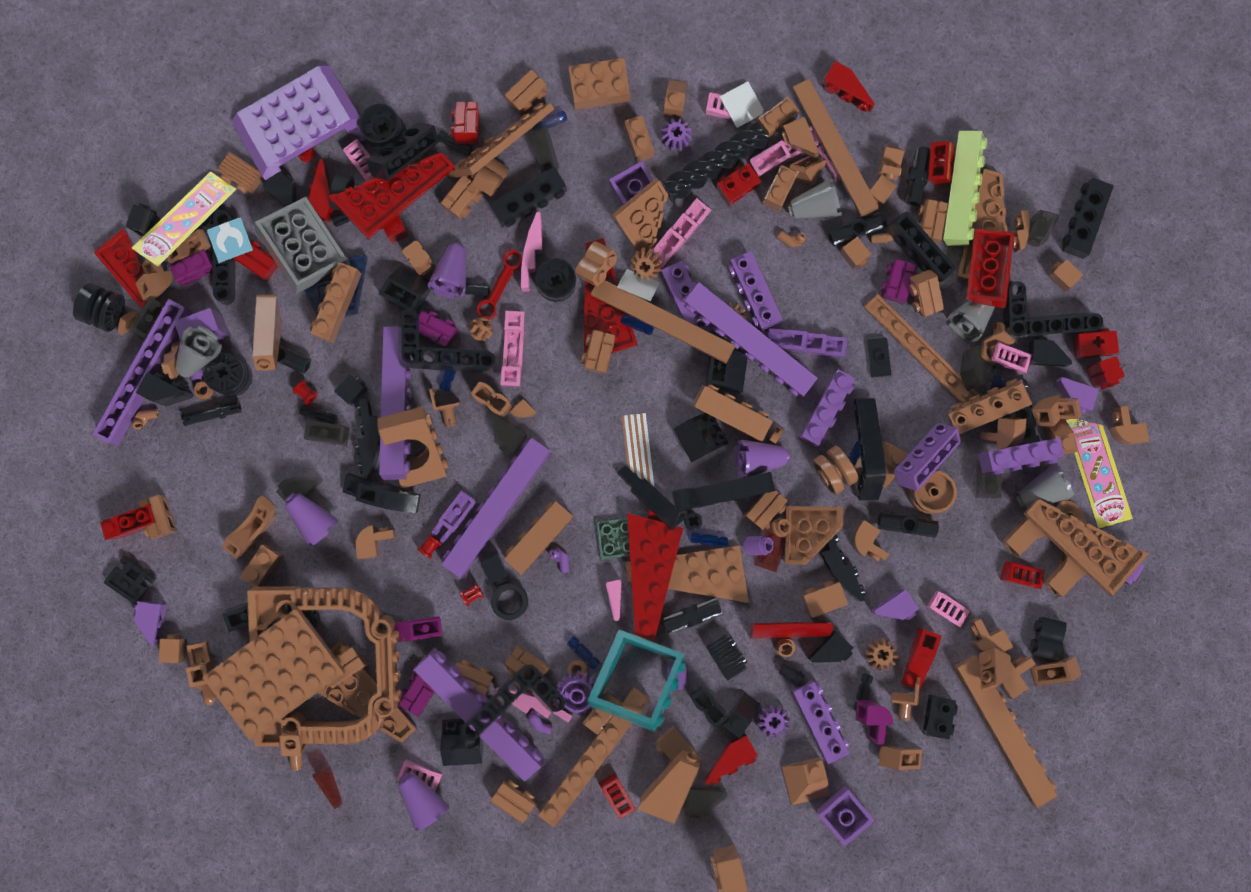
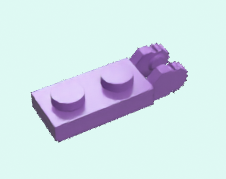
[431,490,477,544]

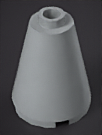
[788,178,842,219]
[947,300,995,342]
[175,326,221,377]
[1016,463,1075,509]

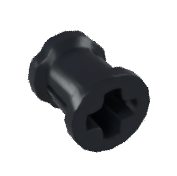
[684,513,702,530]

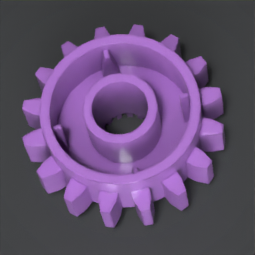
[557,671,595,715]

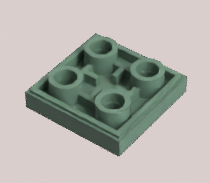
[596,518,630,560]

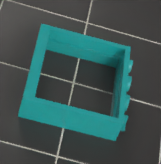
[588,630,687,732]

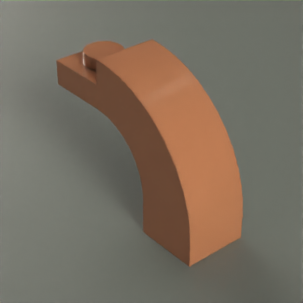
[222,495,277,560]

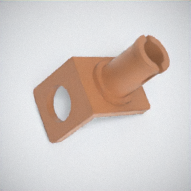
[981,322,1015,366]
[429,388,461,428]
[891,677,920,721]
[280,734,307,771]

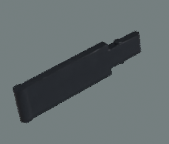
[617,465,686,530]

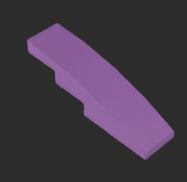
[768,328,848,358]

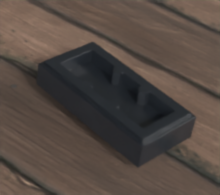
[867,338,891,378]

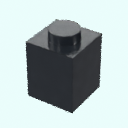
[334,375,367,406]
[480,554,509,586]

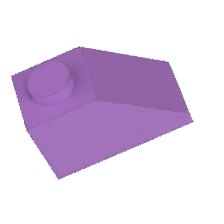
[1055,377,1099,414]
[871,589,919,620]
[133,601,167,644]

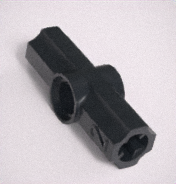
[904,146,930,206]
[828,212,887,247]
[252,344,312,374]
[877,513,939,538]
[662,598,722,634]

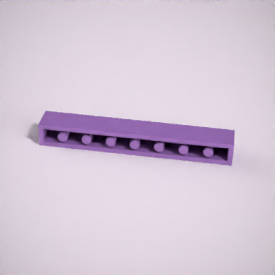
[682,282,818,396]
[92,299,193,446]
[379,326,413,480]
[442,438,551,578]
[414,648,544,781]

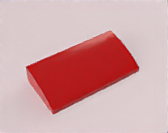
[966,229,1015,308]
[750,621,833,639]

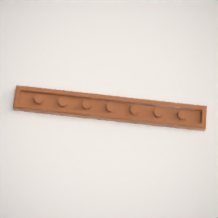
[792,79,879,217]
[591,280,735,364]
[863,293,981,404]

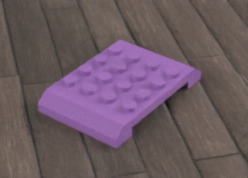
[232,66,360,180]

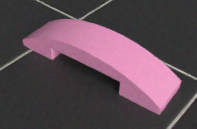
[501,311,525,387]

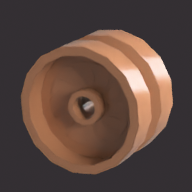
[812,446,859,496]
[909,471,957,514]

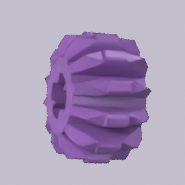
[661,118,692,151]
[757,705,790,739]

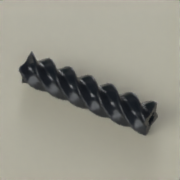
[662,122,769,204]

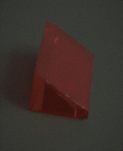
[754,529,786,573]

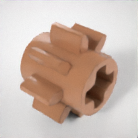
[469,317,493,341]

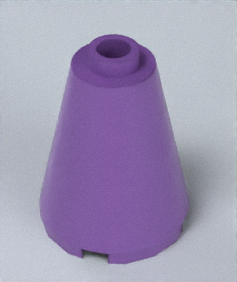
[428,243,467,298]
[734,440,790,478]
[285,492,339,547]
[398,772,449,831]

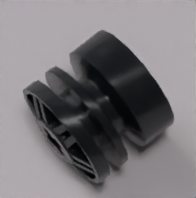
[359,103,406,150]
[536,258,576,303]
[73,283,125,332]
[203,353,253,397]

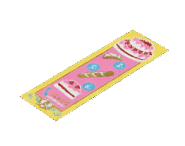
[132,172,236,266]
[1066,419,1133,529]

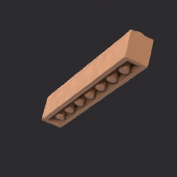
[953,655,1057,808]
[538,686,650,828]

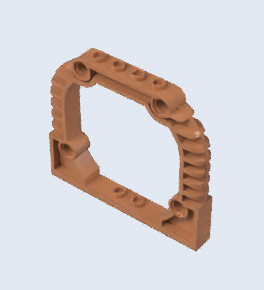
[247,586,401,747]

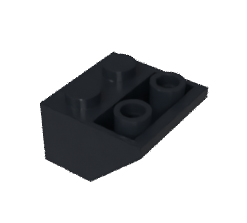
[379,265,433,313]
[705,350,748,393]
[136,372,193,406]
[674,413,729,463]
[440,719,483,766]

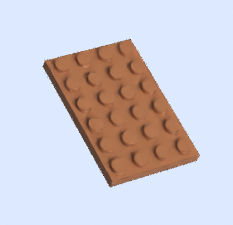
[202,608,346,741]

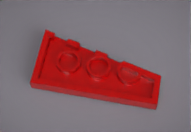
[94,228,159,310]

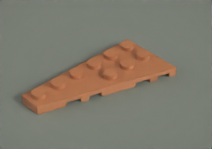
[448,103,554,178]
[956,169,1013,291]
[1024,499,1149,596]
[625,545,749,603]
[317,641,417,743]

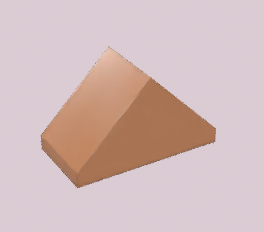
[790,155,826,186]

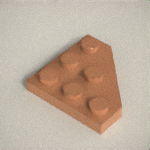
[612,178,668,252]
[785,506,843,565]

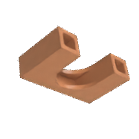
[377,406,449,489]
[1001,517,1085,597]

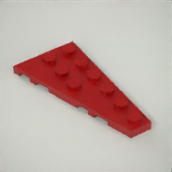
[329,152,455,240]
[583,238,638,354]
[627,513,683,641]

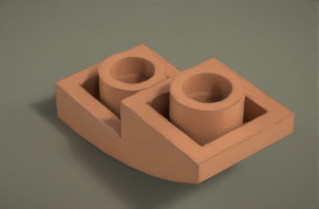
[1013,210,1030,253]
[161,341,180,380]

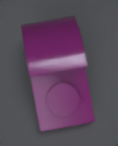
[855,700,893,744]

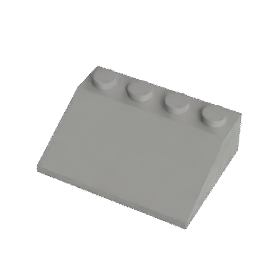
[255,197,347,294]

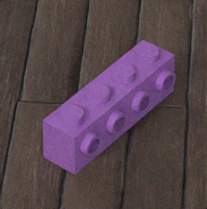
[728,251,783,332]
[661,261,714,333]
[799,369,855,447]
[894,423,961,491]
[978,438,1065,475]
[791,680,850,764]

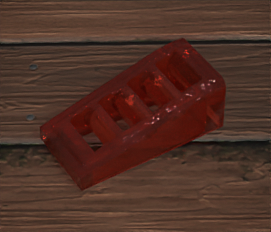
[312,767,343,809]

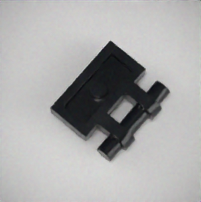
[103,556,156,605]

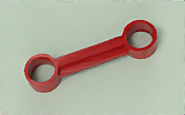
[477,250,523,320]

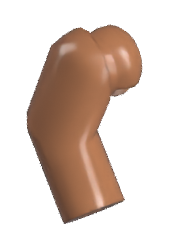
[777,230,806,248]
[871,233,895,244]
[132,409,159,430]
[195,684,216,705]

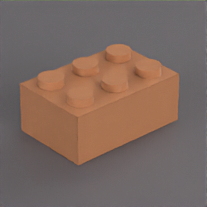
[568,58,630,110]
[710,845,748,892]

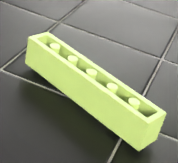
[943,131,987,246]

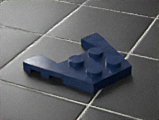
[304,255,368,317]

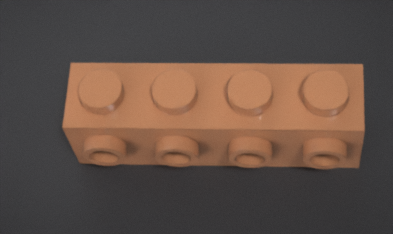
[310,262,361,344]
[948,379,1032,434]
[692,384,773,441]
[504,501,574,575]

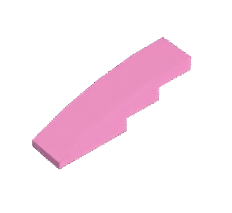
[749,126,821,176]
[652,198,712,268]
[521,212,543,292]
[494,687,573,723]

